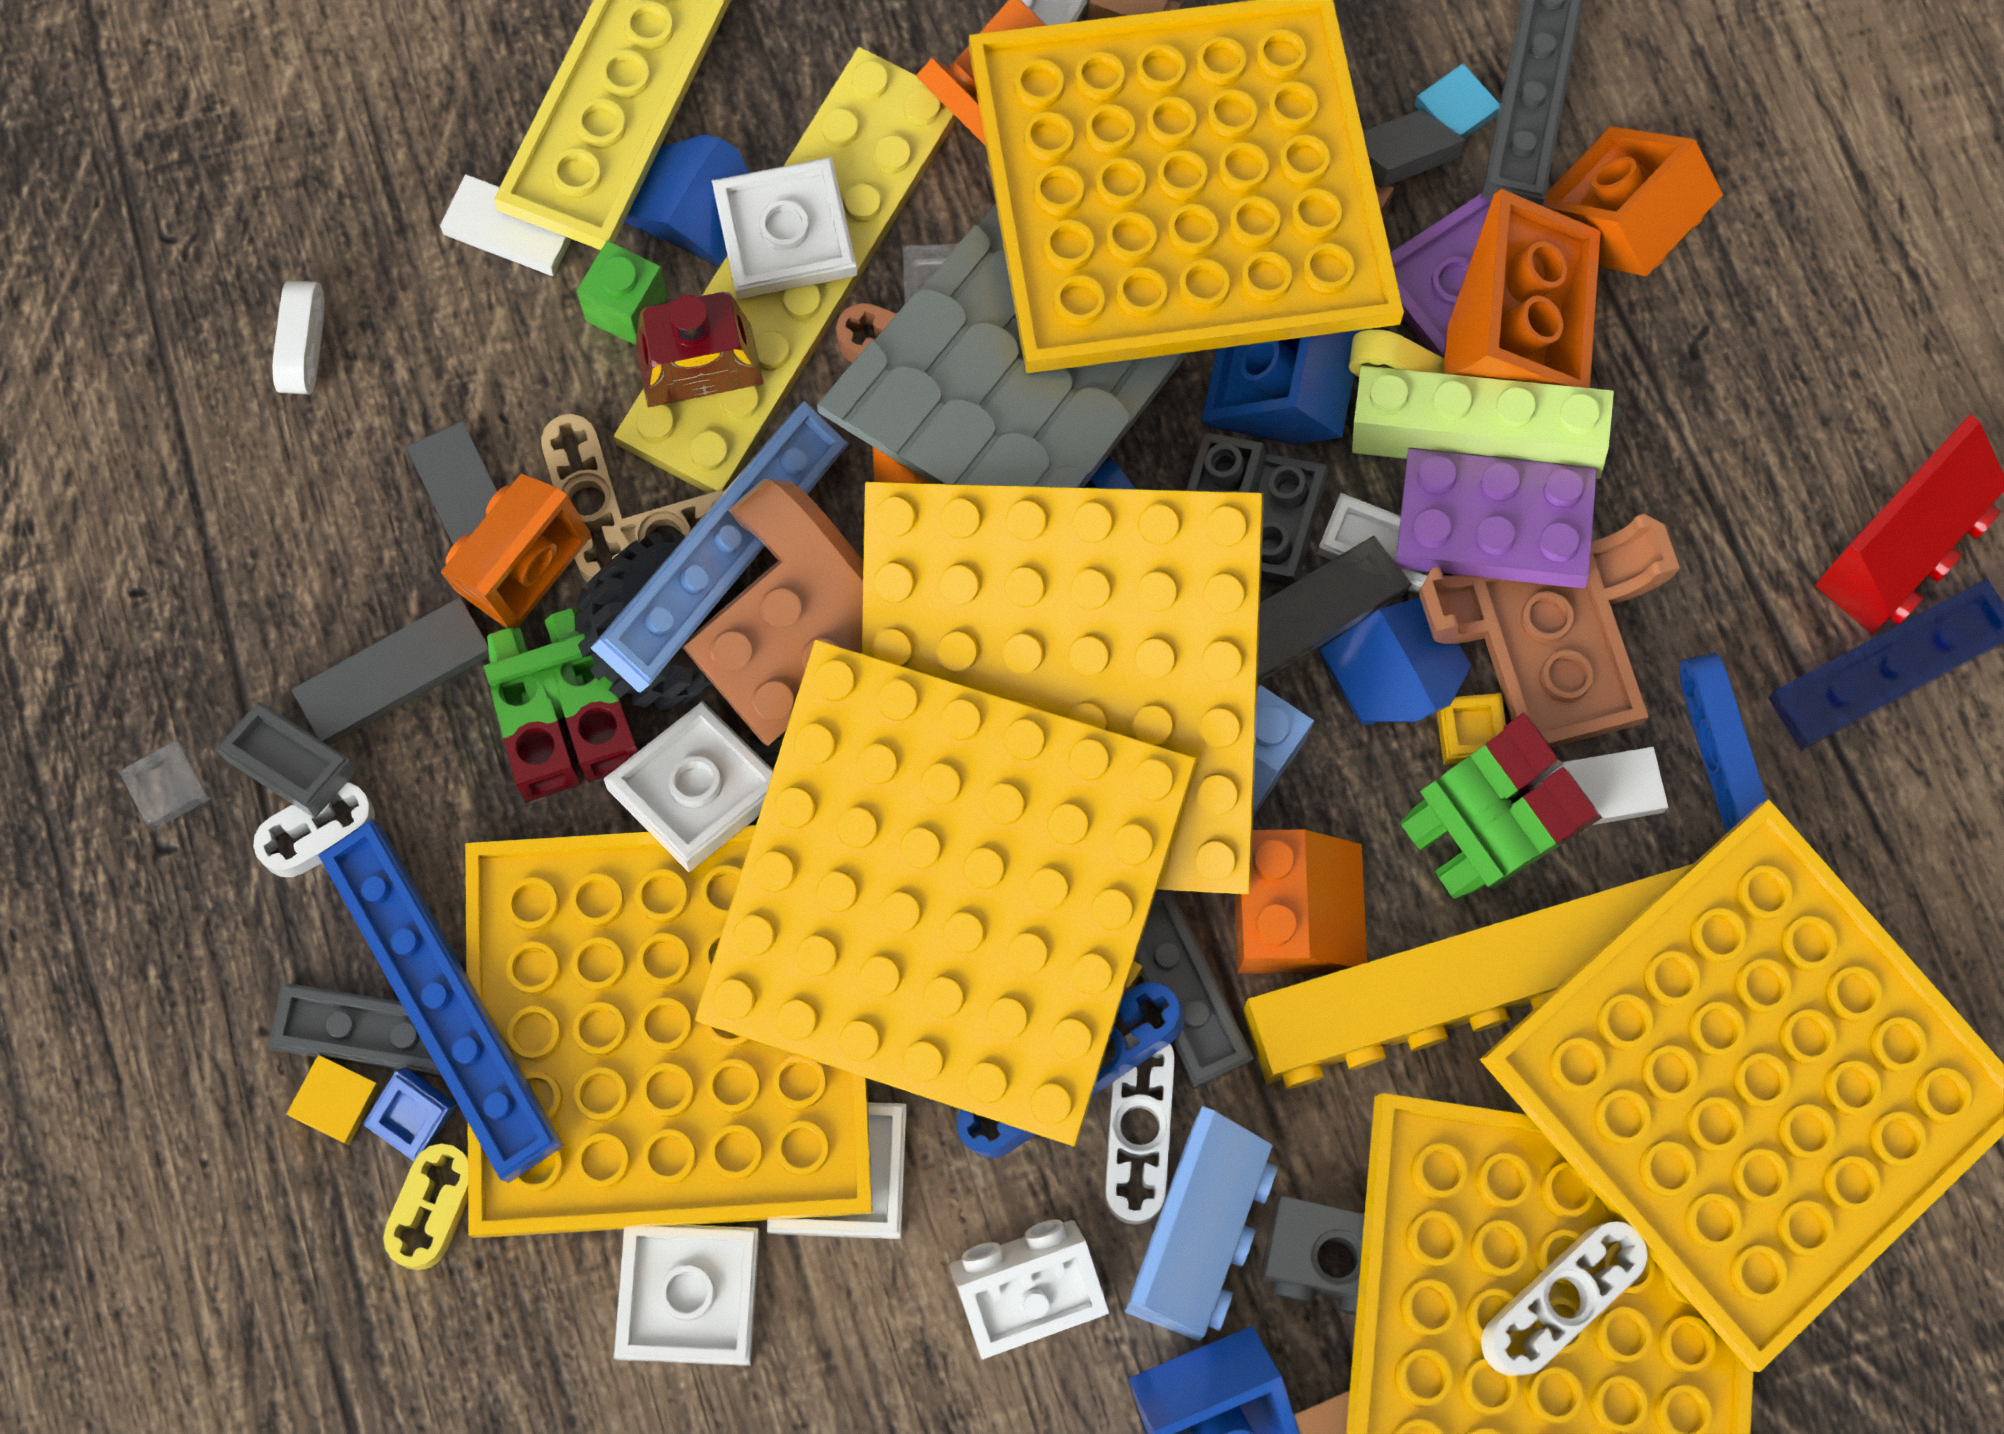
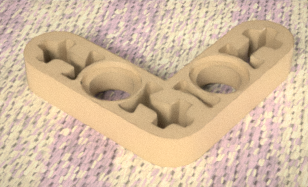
[541,414,724,582]

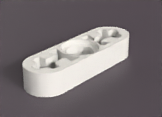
[1105,1033,1174,1225]
[1481,1222,1647,1376]

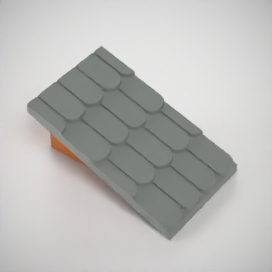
[817,203,1190,488]

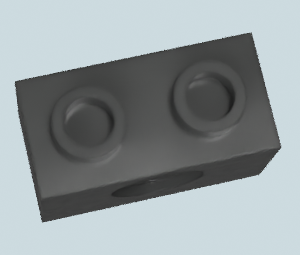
[1259,1196,1365,1316]

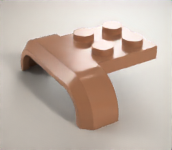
[681,479,864,746]
[1419,514,1680,748]

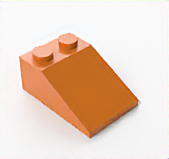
[1443,189,1601,388]

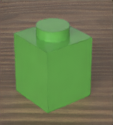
[576,241,668,345]

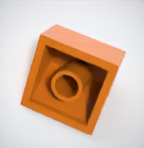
[1543,126,1723,277]
[441,473,592,629]
[1234,829,1367,974]

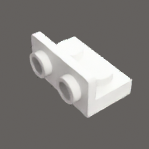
[949,1220,1109,1359]

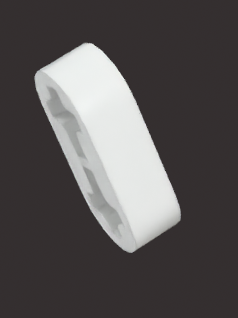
[273,280,324,395]
[253,782,375,877]

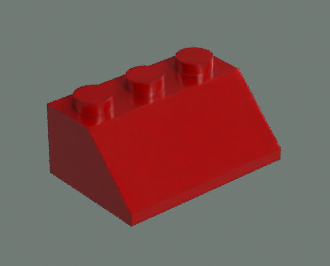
[1814,414,2004,635]

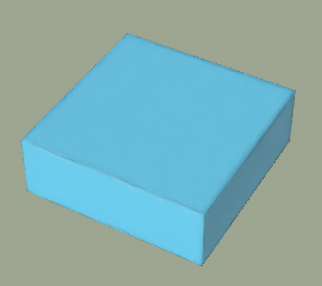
[1414,64,1500,139]

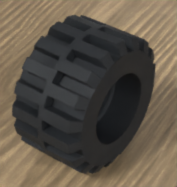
[575,533,745,710]

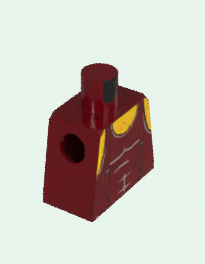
[635,292,764,408]

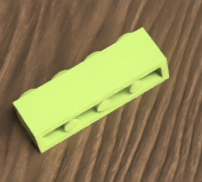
[1352,366,1614,479]

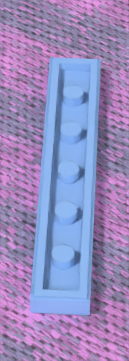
[591,401,849,693]

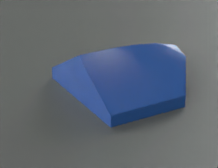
[624,134,750,267]
[1319,598,1472,725]

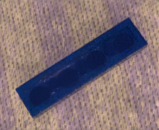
[1768,578,2004,752]

